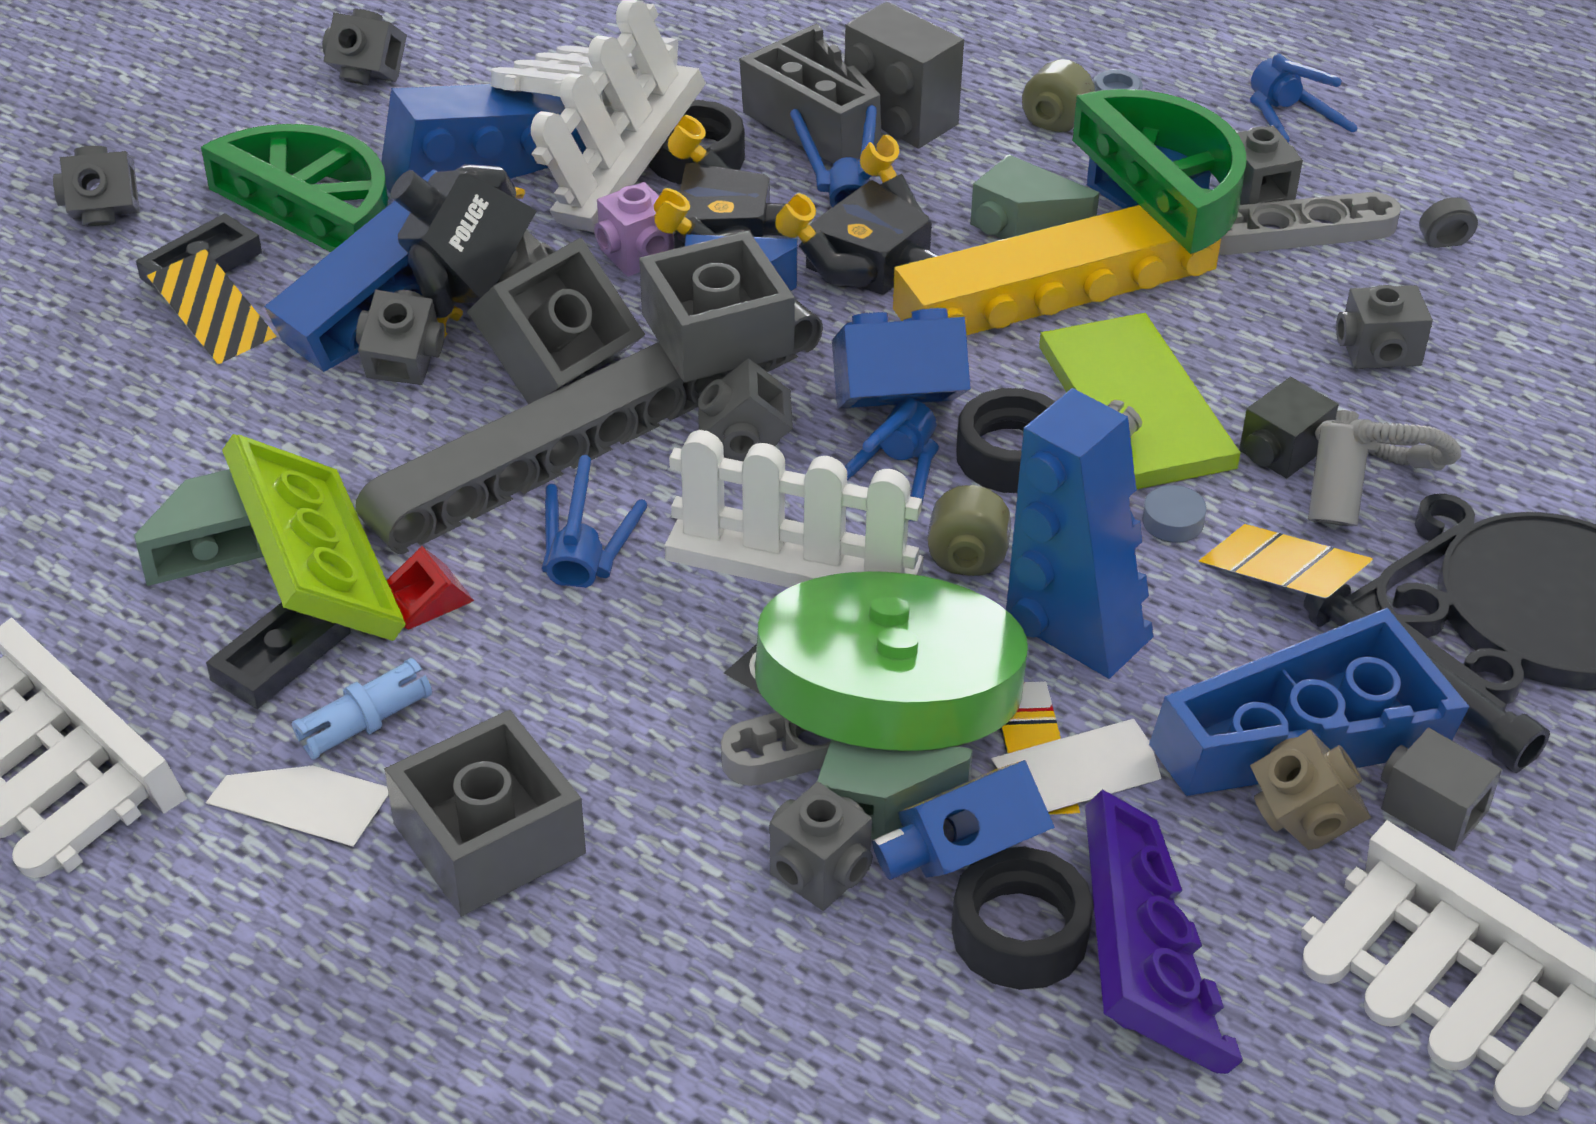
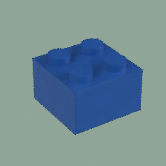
[832,308,971,409]

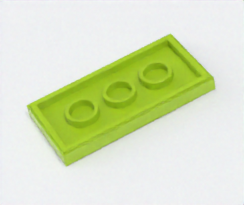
[1039,312,1241,490]
[222,434,406,641]

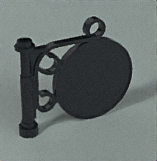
[1303,493,1596,773]

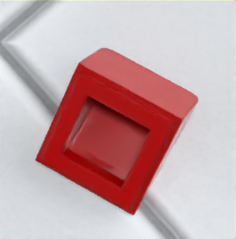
[387,546,474,630]

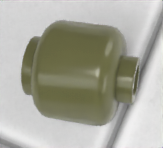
[1022,59,1095,132]
[927,485,1011,576]

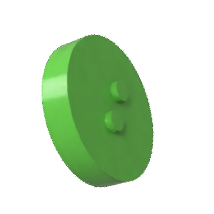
[755,571,1028,751]

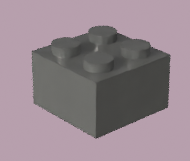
[844,1,964,149]
[639,231,795,383]
[467,237,645,404]
[384,709,586,917]

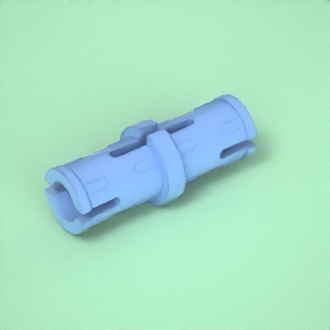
[292,658,432,760]

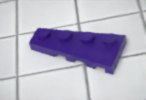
[1085,789,1243,1074]

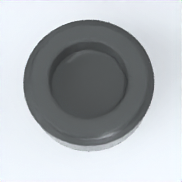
[1419,197,1478,248]

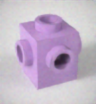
[594,182,674,277]

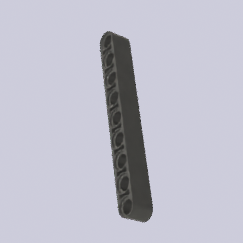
[355,299,823,554]

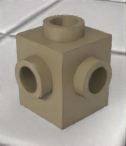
[1250,730,1371,850]

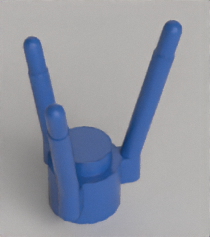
[1250,53,1358,143]
[790,105,877,208]
[845,397,939,521]
[541,455,647,588]

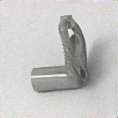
[1308,410,1461,526]

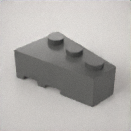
[739,23,881,164]

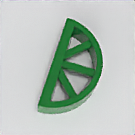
[1072,89,1246,254]
[201,124,389,252]

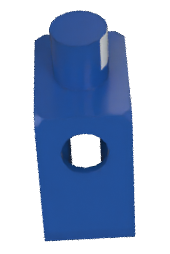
[872,760,1055,880]

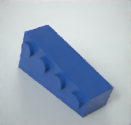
[381,84,587,193]
[264,169,437,372]
[1006,388,1154,679]
[1149,608,1469,796]

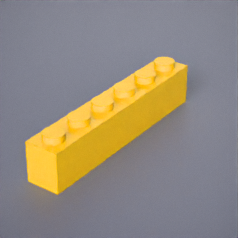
[893,205,1221,335]

